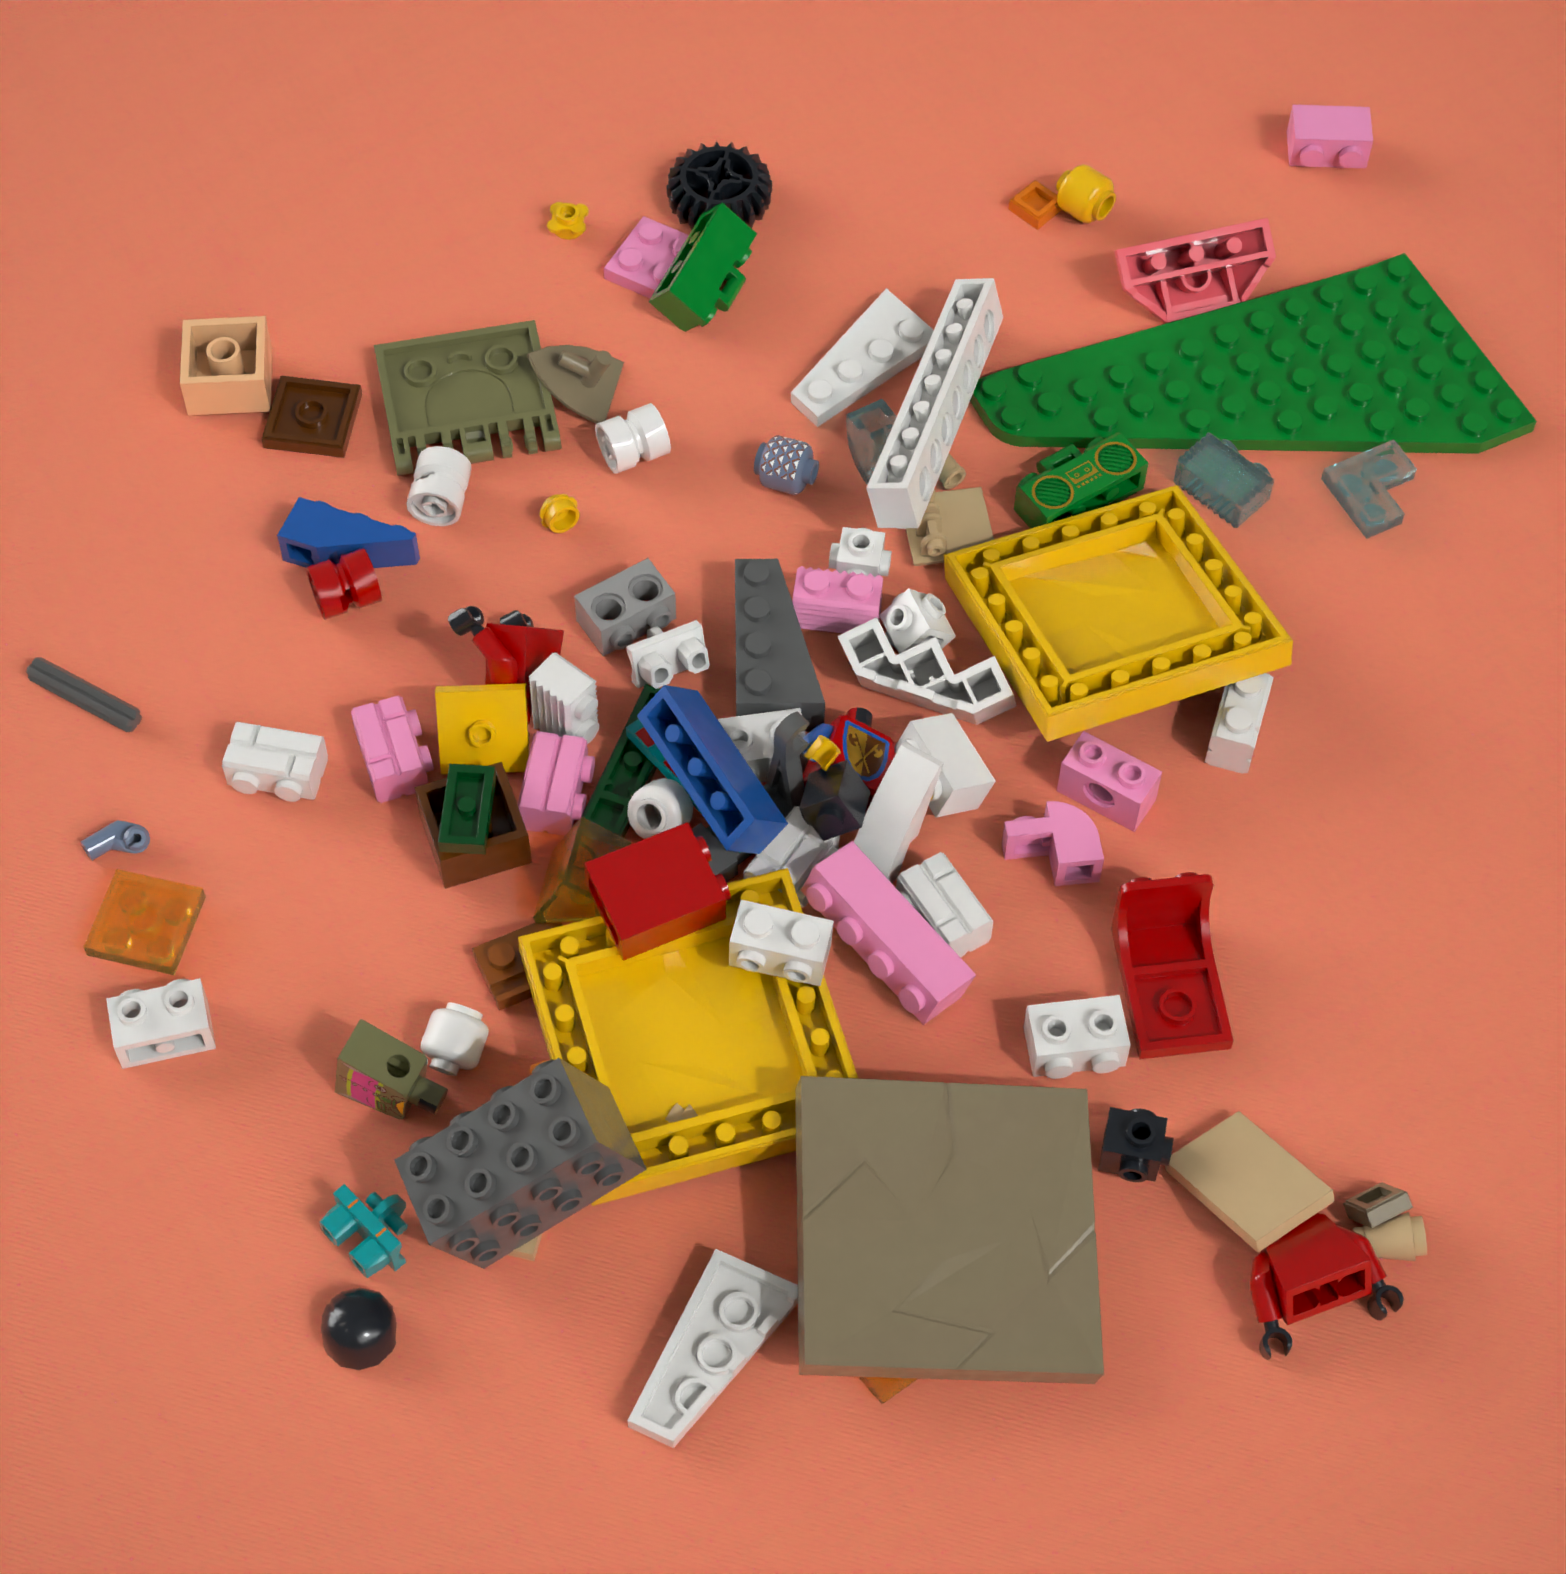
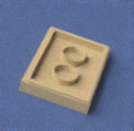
[1165,1111,1334,1252]

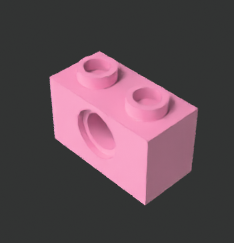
[1057,731,1162,832]

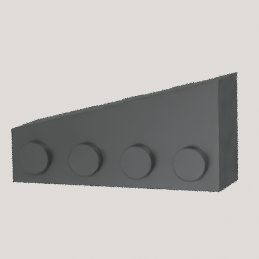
[735,559,825,732]

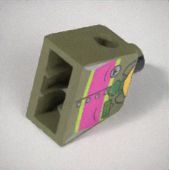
[335,1019,448,1119]

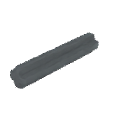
[26,657,142,732]

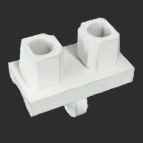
[626,620,710,689]

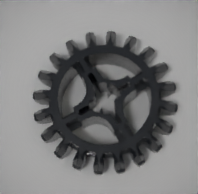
[667,140,772,230]

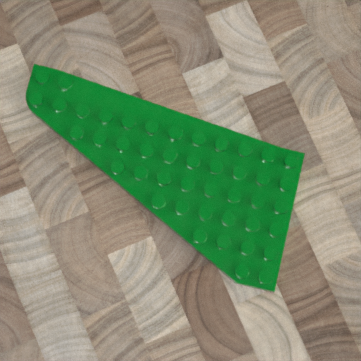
[970,253,1537,454]

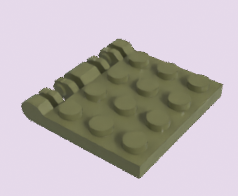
[374,320,562,476]

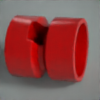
[306,548,382,620]

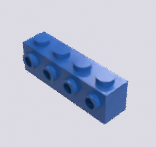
[637,685,788,854]

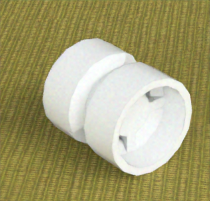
[595,403,671,474]
[406,446,472,526]

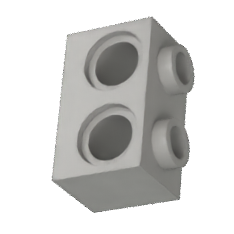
[574,558,676,656]

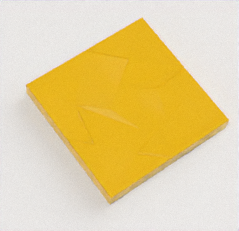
[944,485,1293,742]
[518,868,859,1206]

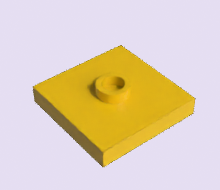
[435,683,530,774]

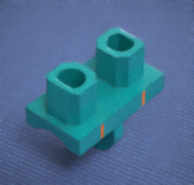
[319,1184,408,1278]

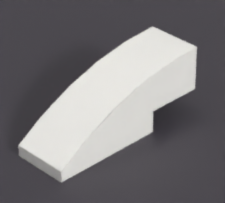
[854,742,944,883]

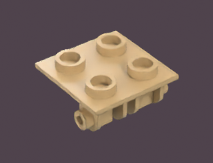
[906,487,994,566]

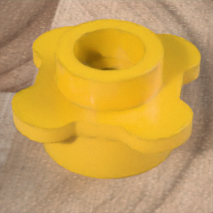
[547,202,589,240]

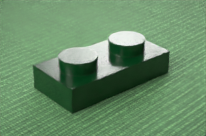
[438,764,496,855]

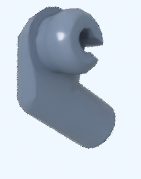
[80,820,150,861]

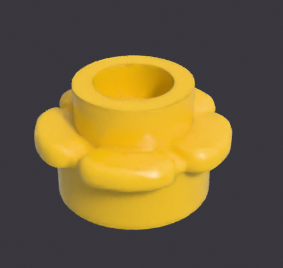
[539,494,580,533]

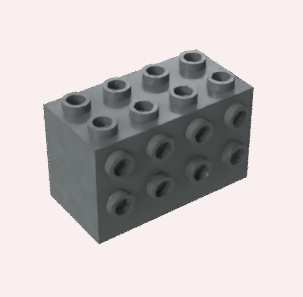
[394,1058,647,1269]

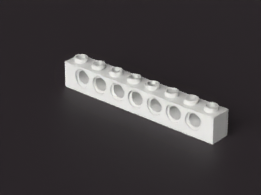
[866,278,1003,529]

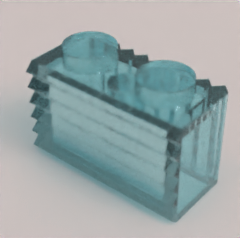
[1174,432,1274,528]

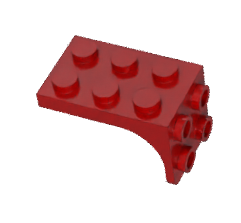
[1111,872,1234,1060]

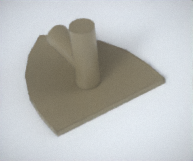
[527,345,624,424]

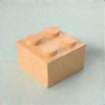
[180,316,272,416]

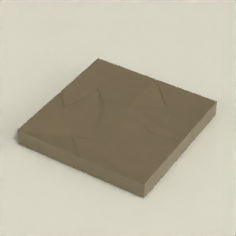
[795,1076,1104,1384]

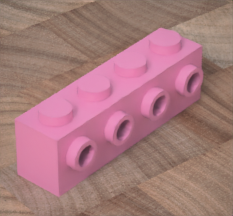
[801,841,976,1025]

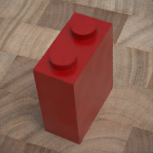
[584,822,731,961]

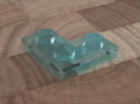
[1321,439,1417,539]

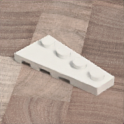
[791,288,934,427]
[627,1249,798,1448]

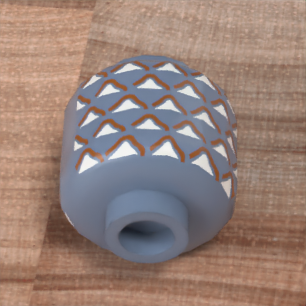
[754,435,819,495]

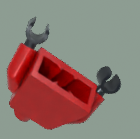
[448,606,564,724]
[1250,1213,1404,1360]

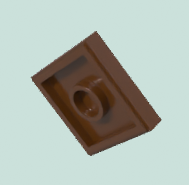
[262,376,362,458]

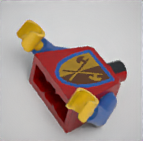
[802,707,933,815]

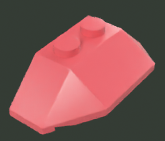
[1114,218,1276,324]

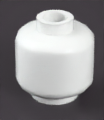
[627,778,693,839]
[420,1002,489,1076]

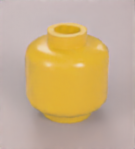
[1056,164,1116,224]

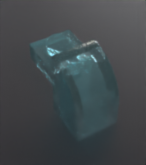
[846,399,897,485]

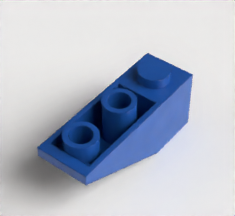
[277,497,420,568]

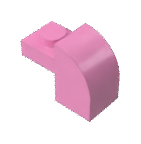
[1002,801,1104,886]

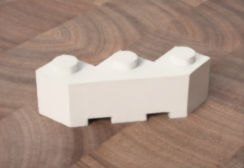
[837,617,1016,725]

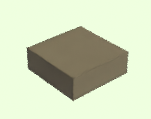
[1343,1182,1413,1228]

